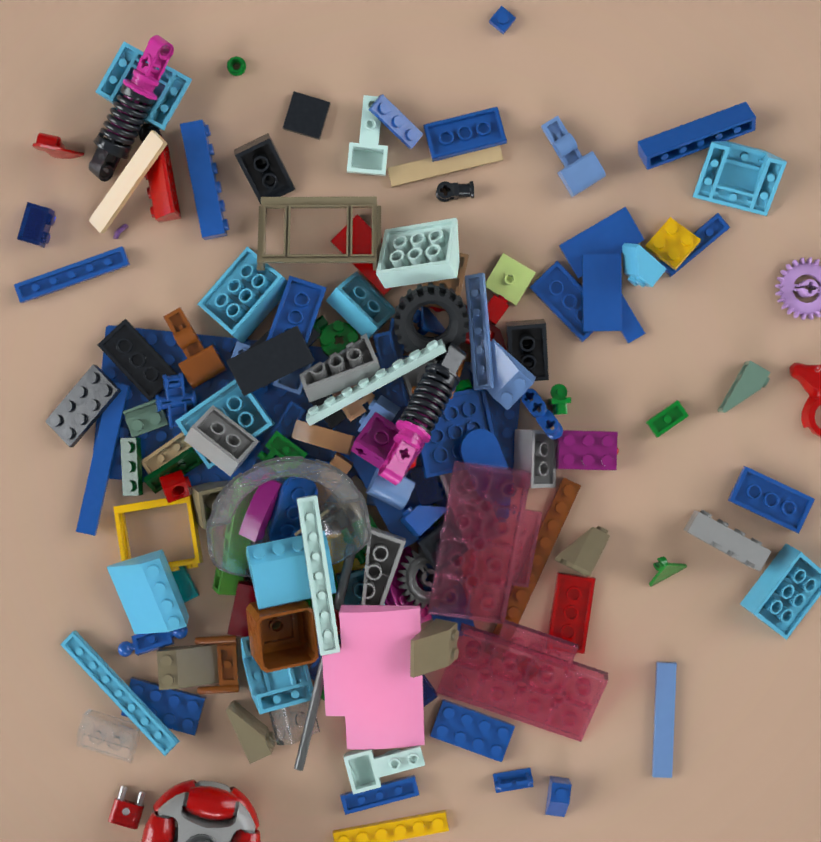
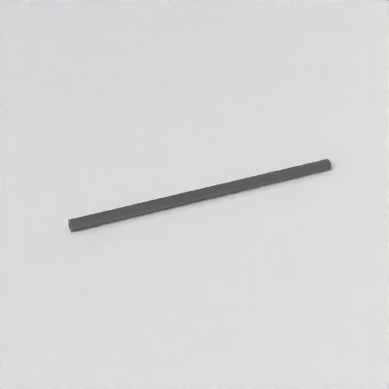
[294,543,358,771]

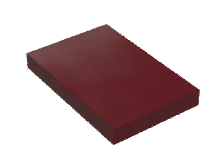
[227,580,256,637]

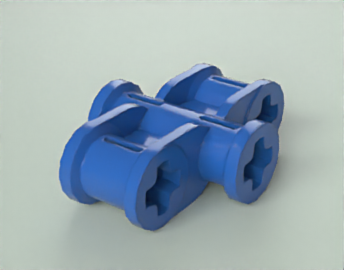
[155,372,197,430]
[521,388,563,440]

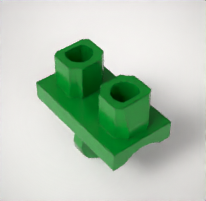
[548,384,571,415]

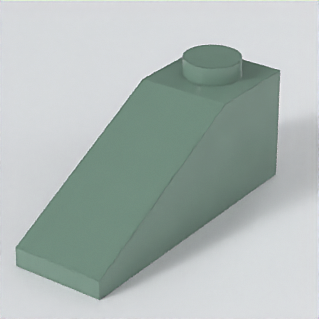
[717,361,770,413]

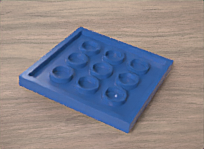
[420,388,495,478]

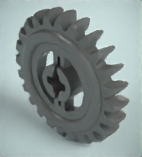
[397,547,459,609]

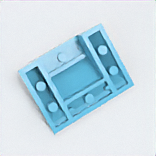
[96,42,192,131]
[693,141,787,216]
[241,636,313,714]

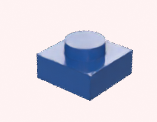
[489,6,516,35]

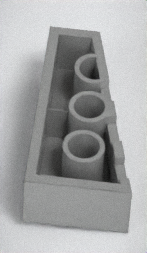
[299,334,380,403]
[684,510,772,571]
[361,526,406,605]

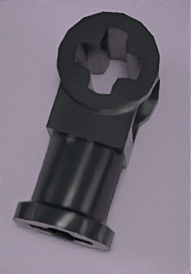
[436,181,474,202]

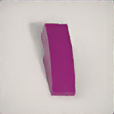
[239,476,282,542]

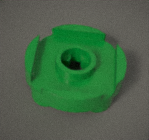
[320,320,358,358]

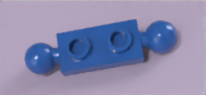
[118,627,188,657]

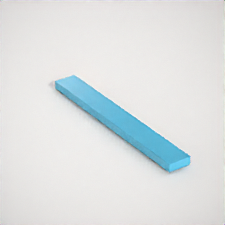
[60,630,180,756]

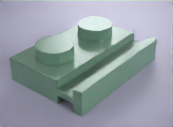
[123,400,169,438]

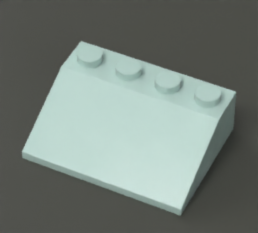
[376,218,460,288]

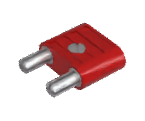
[108,786,146,829]

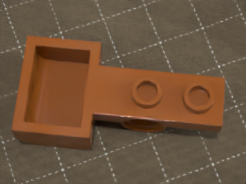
[163,307,228,389]

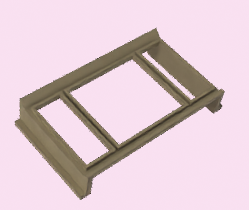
[257,197,381,271]

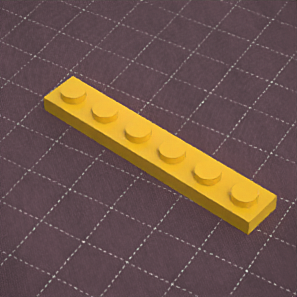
[333,810,449,842]

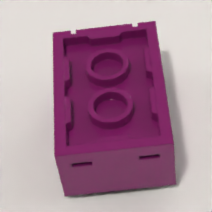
[350,412,425,483]
[556,430,619,471]

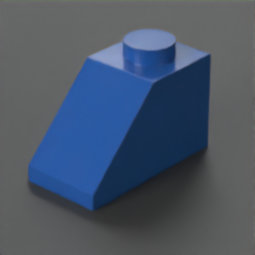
[400,505,447,537]
[545,776,572,817]

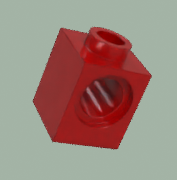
[487,295,509,326]
[159,470,191,503]

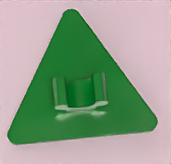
[649,556,687,587]

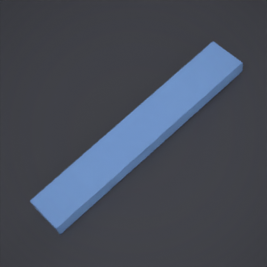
[465,273,494,391]
[652,661,677,778]

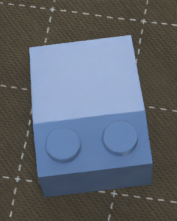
[468,339,536,410]

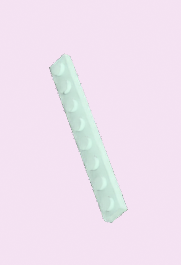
[306,339,446,426]
[296,495,340,656]

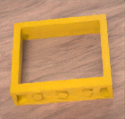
[113,494,203,571]

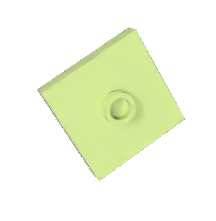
[486,253,536,306]

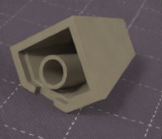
[555,526,610,578]

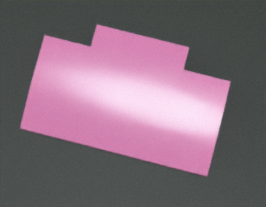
[322,605,425,750]

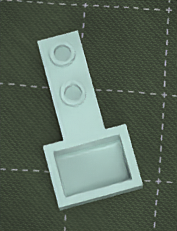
[347,95,388,176]
[343,746,425,794]

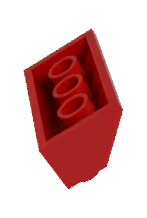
[144,135,181,222]

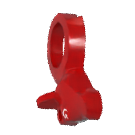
[789,363,821,438]

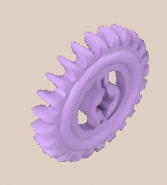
[775,257,821,320]

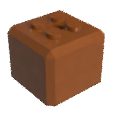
[246,600,319,673]

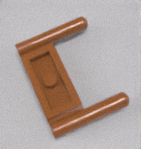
[194,635,240,694]

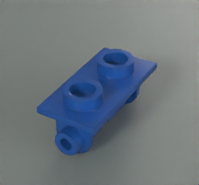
[493,768,534,793]

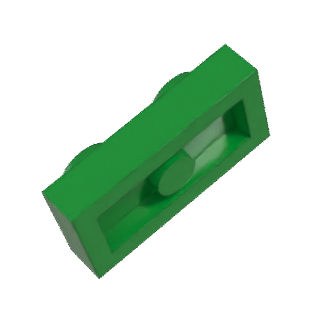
[646,400,689,438]

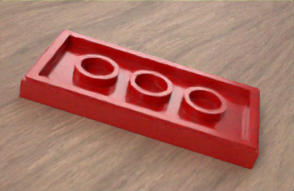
[330,214,393,296]
[546,572,596,654]

